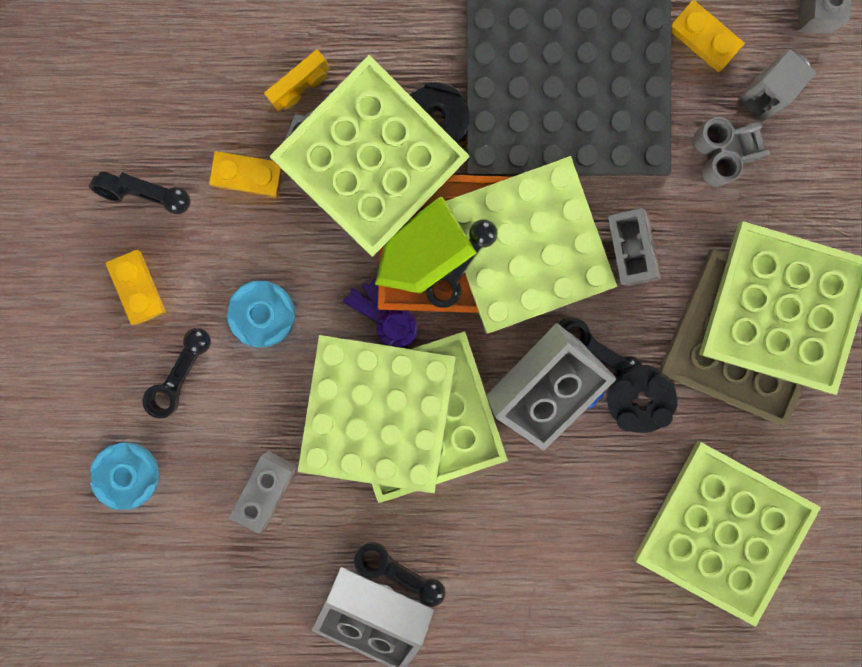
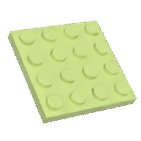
[270,55,470,257]
[445,156,617,334]
[699,221,862,395]
[372,331,508,503]
[298,335,456,494]
[633,441,821,627]

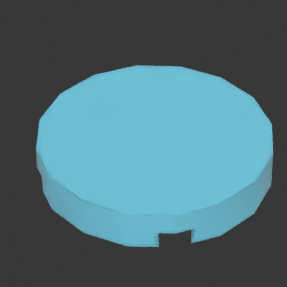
[227,281,295,347]
[90,442,160,510]

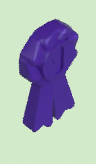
[343,278,417,348]

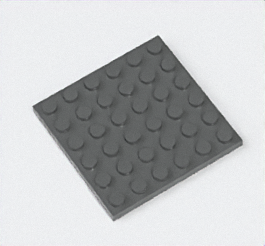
[467,0,671,176]

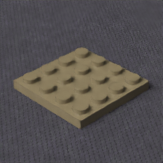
[659,249,804,428]

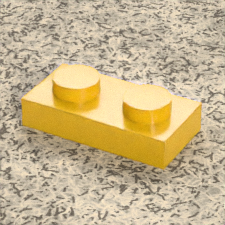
[671,0,745,73]
[264,49,330,112]
[209,151,283,198]
[105,250,166,325]

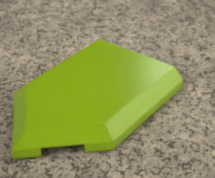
[375,196,476,294]

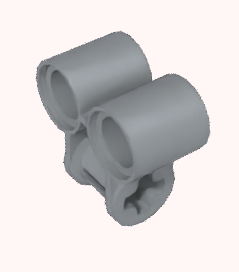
[693,117,771,187]

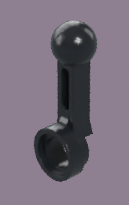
[89,171,191,214]
[426,219,498,308]
[558,317,642,376]
[142,328,211,419]
[354,542,446,607]

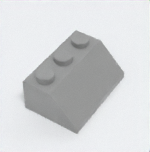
[487,323,616,451]
[311,567,434,667]

